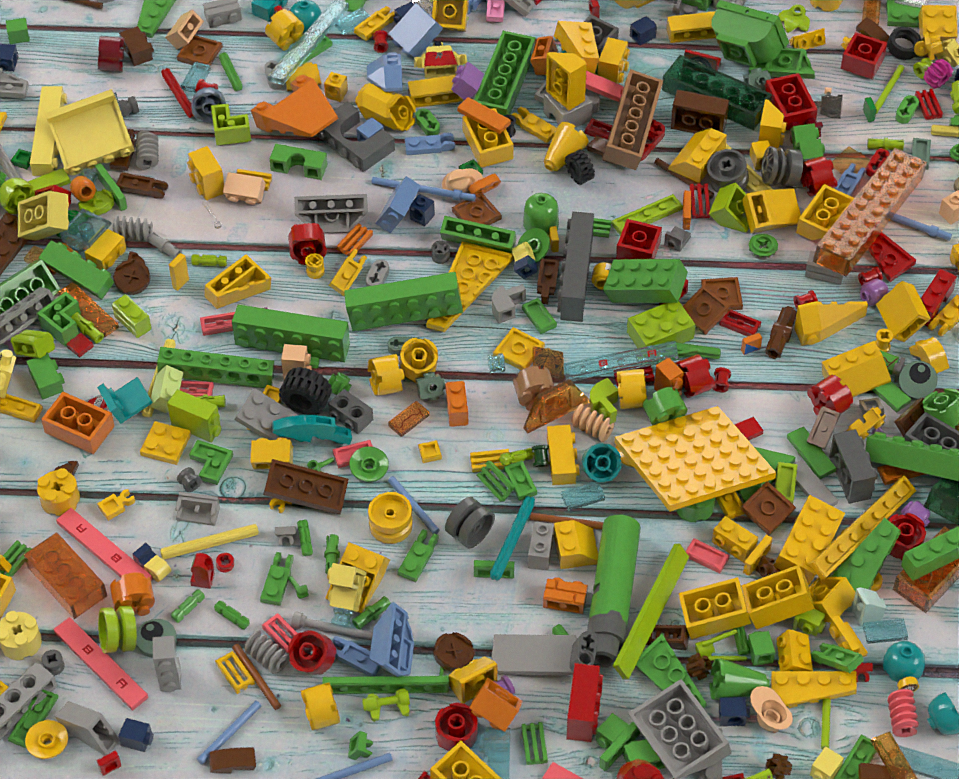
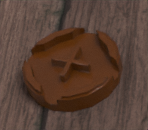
[113,260,151,295]
[433,632,475,671]

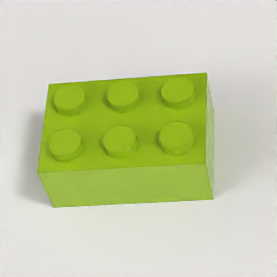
[627,301,696,359]

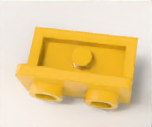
[283,62,321,91]
[829,615,868,657]
[776,629,813,671]

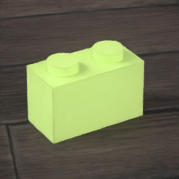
[149,365,183,413]

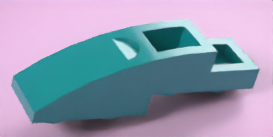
[272,415,352,445]

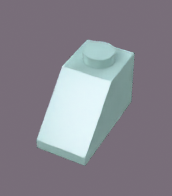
[852,587,886,626]

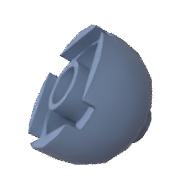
[191,87,226,123]

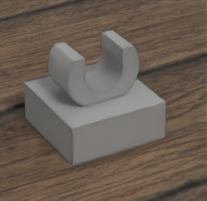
[275,526,296,545]

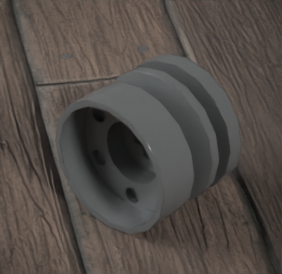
[761,146,803,187]

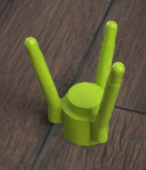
[695,630,747,661]

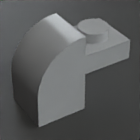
[492,284,526,324]

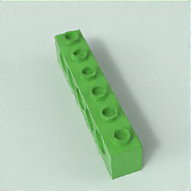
[157,347,274,388]

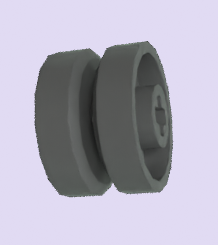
[707,149,749,193]
[445,497,495,549]

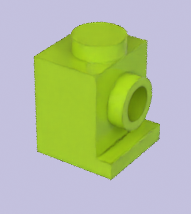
[792,609,827,637]

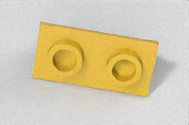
[789,28,826,50]
[846,407,886,440]

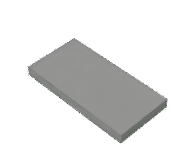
[492,634,577,676]

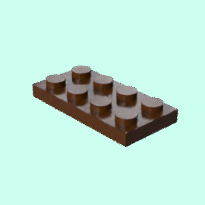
[0,212,29,276]
[263,459,349,515]

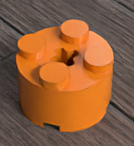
[110,572,155,616]

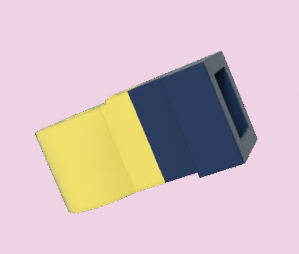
[512,242,538,279]
[132,542,171,582]

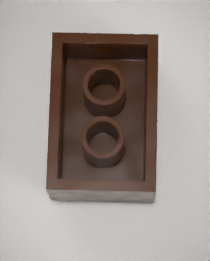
[671,90,729,134]

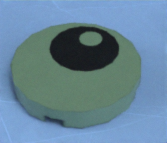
[899,361,937,399]
[136,619,177,658]

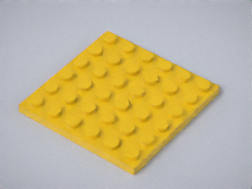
[614,406,776,512]

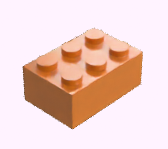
[41,392,115,455]

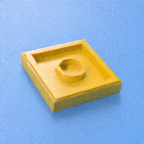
[493,327,545,370]

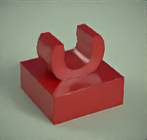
[854,663,873,682]

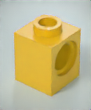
[324,72,348,102]

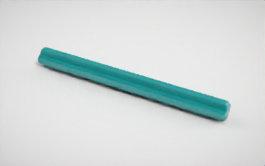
[490,496,535,581]

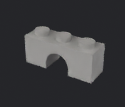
[153,636,181,692]

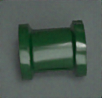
[532,445,550,467]

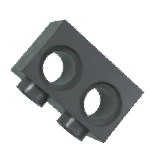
[328,389,374,434]

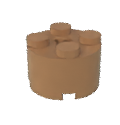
[513,366,556,411]

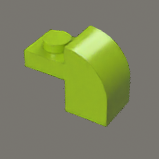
[589,378,618,425]

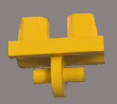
[914,32,943,60]

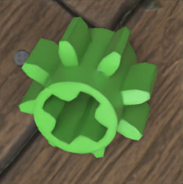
[328,372,352,395]

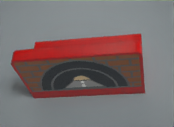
[683,49,722,75]

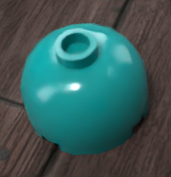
[290,0,323,33]
[581,443,622,482]
[883,641,925,682]
[927,692,959,735]

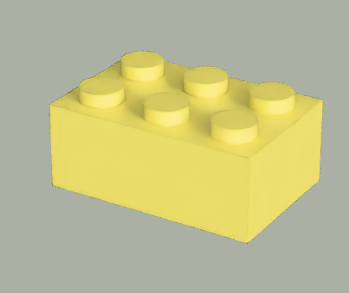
[18,191,69,241]

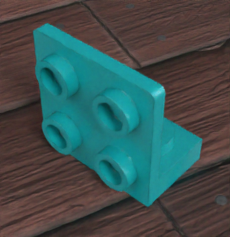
[97,377,153,424]

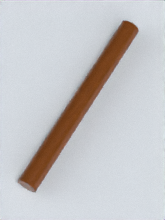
[530,512,603,530]
[232,644,281,710]

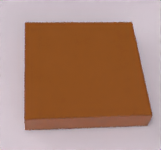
[177,35,223,69]
[452,192,502,225]
[701,277,743,310]
[683,285,731,335]
[740,481,796,535]

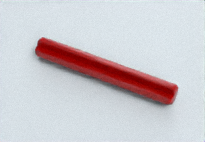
[161,68,194,118]

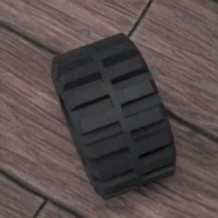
[279,367,332,415]

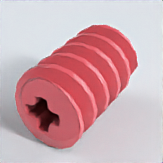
[887,689,919,737]

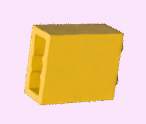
[876,281,931,342]

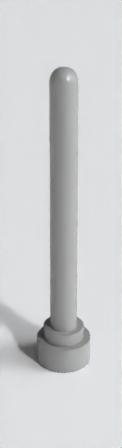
[291,611,373,641]

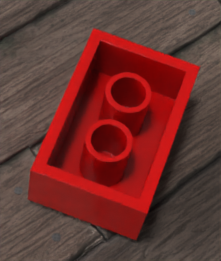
[764,73,818,131]
[566,663,603,742]

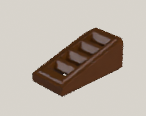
[646,625,689,650]

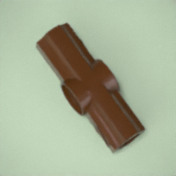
[765,306,797,359]

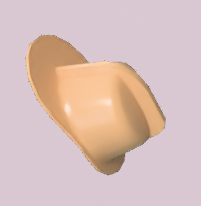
[442,169,483,194]
[750,686,793,733]

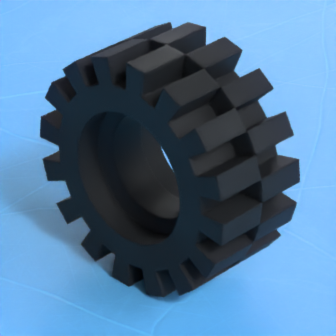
[565,150,595,185]

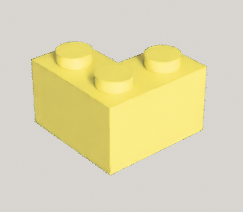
[327,563,367,612]

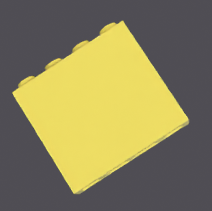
[45,89,135,175]

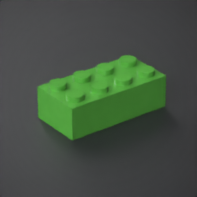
[603,259,688,303]

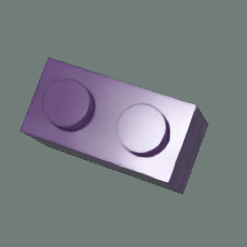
[451,62,484,100]

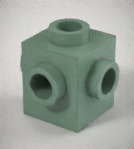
[743,68,771,94]
[415,372,445,401]

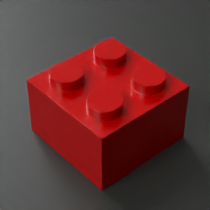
[840,32,887,80]
[616,219,662,260]

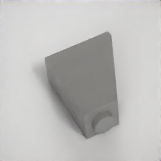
[55,701,119,755]

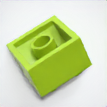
[709,182,749,233]

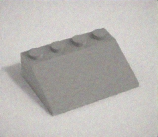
[628,679,732,779]

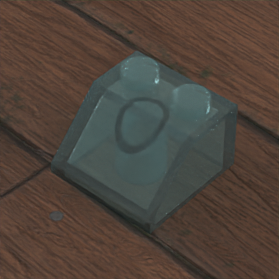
[60,209,112,253]

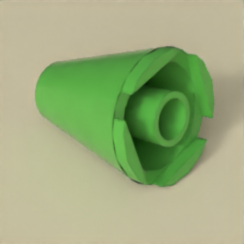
[709,658,770,701]

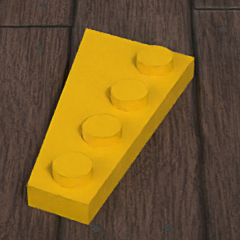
[771,671,857,708]

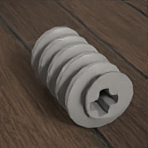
[136,130,159,169]
[113,216,153,242]
[244,630,290,674]

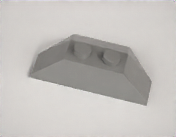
[294,194,368,233]

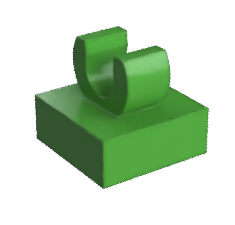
[348,731,373,760]

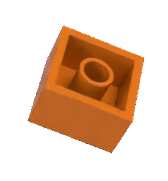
[469,677,522,732]

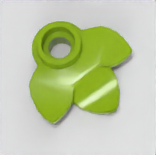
[778,4,810,33]

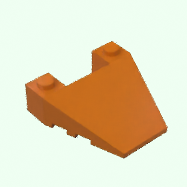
[251,75,338,137]

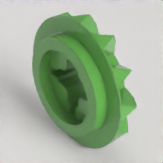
[749,234,778,258]

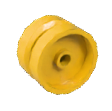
[368,492,413,544]

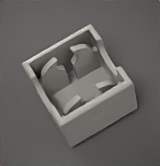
[543,93,592,128]

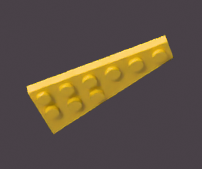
[426,241,514,332]

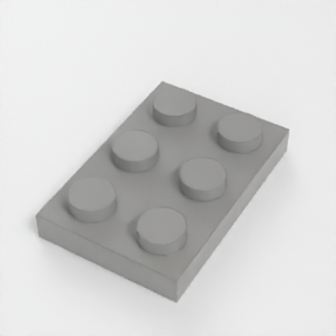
[234,388,298,440]

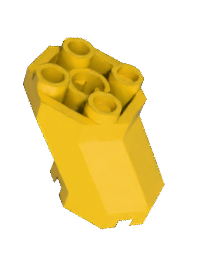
[355,83,416,131]

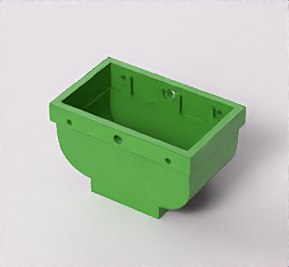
[711,0,789,67]

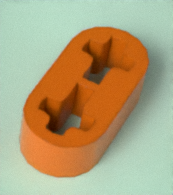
[468,173,501,195]

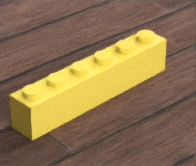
[30,86,67,176]

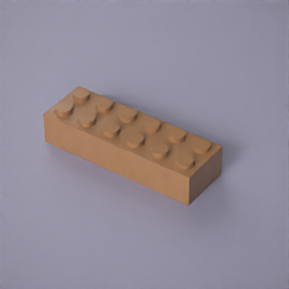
[603,69,663,170]

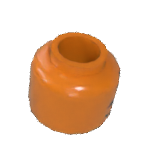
[70,176,96,202]

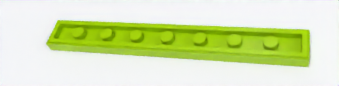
[613,543,689,680]

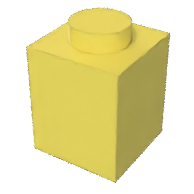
[810,746,844,779]

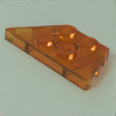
[523,379,589,434]

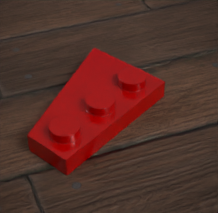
[863,228,916,282]

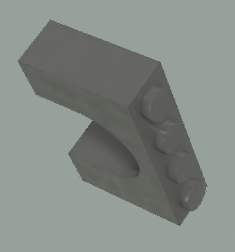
[317,101,395,172]

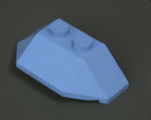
[367,52,403,92]
[370,602,414,677]

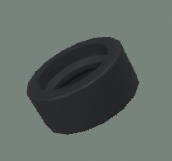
[887,27,922,60]

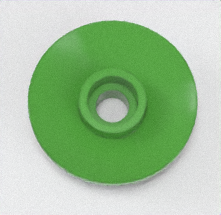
[517,228,550,263]
[349,447,389,482]

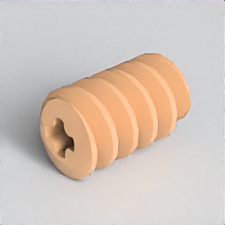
[571,403,615,442]

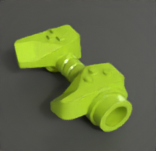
[362,688,410,722]

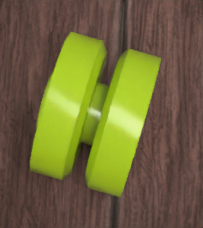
[98,605,137,654]

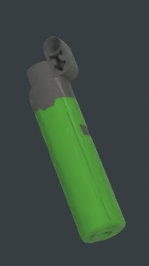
[570,515,641,672]

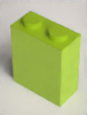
[167,389,222,442]

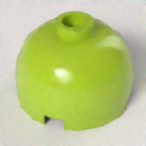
[0,177,35,215]

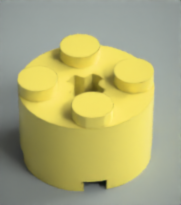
[0,611,42,660]

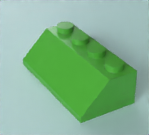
[0,259,62,315]

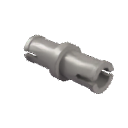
[147,232,182,259]

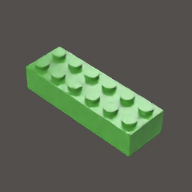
[474,30,536,116]
[344,272,463,331]
[232,304,350,363]

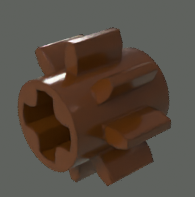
[686,653,712,681]
[765,753,792,779]

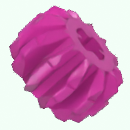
[923,59,954,89]

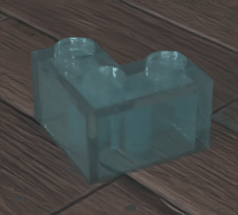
[479,727,511,779]

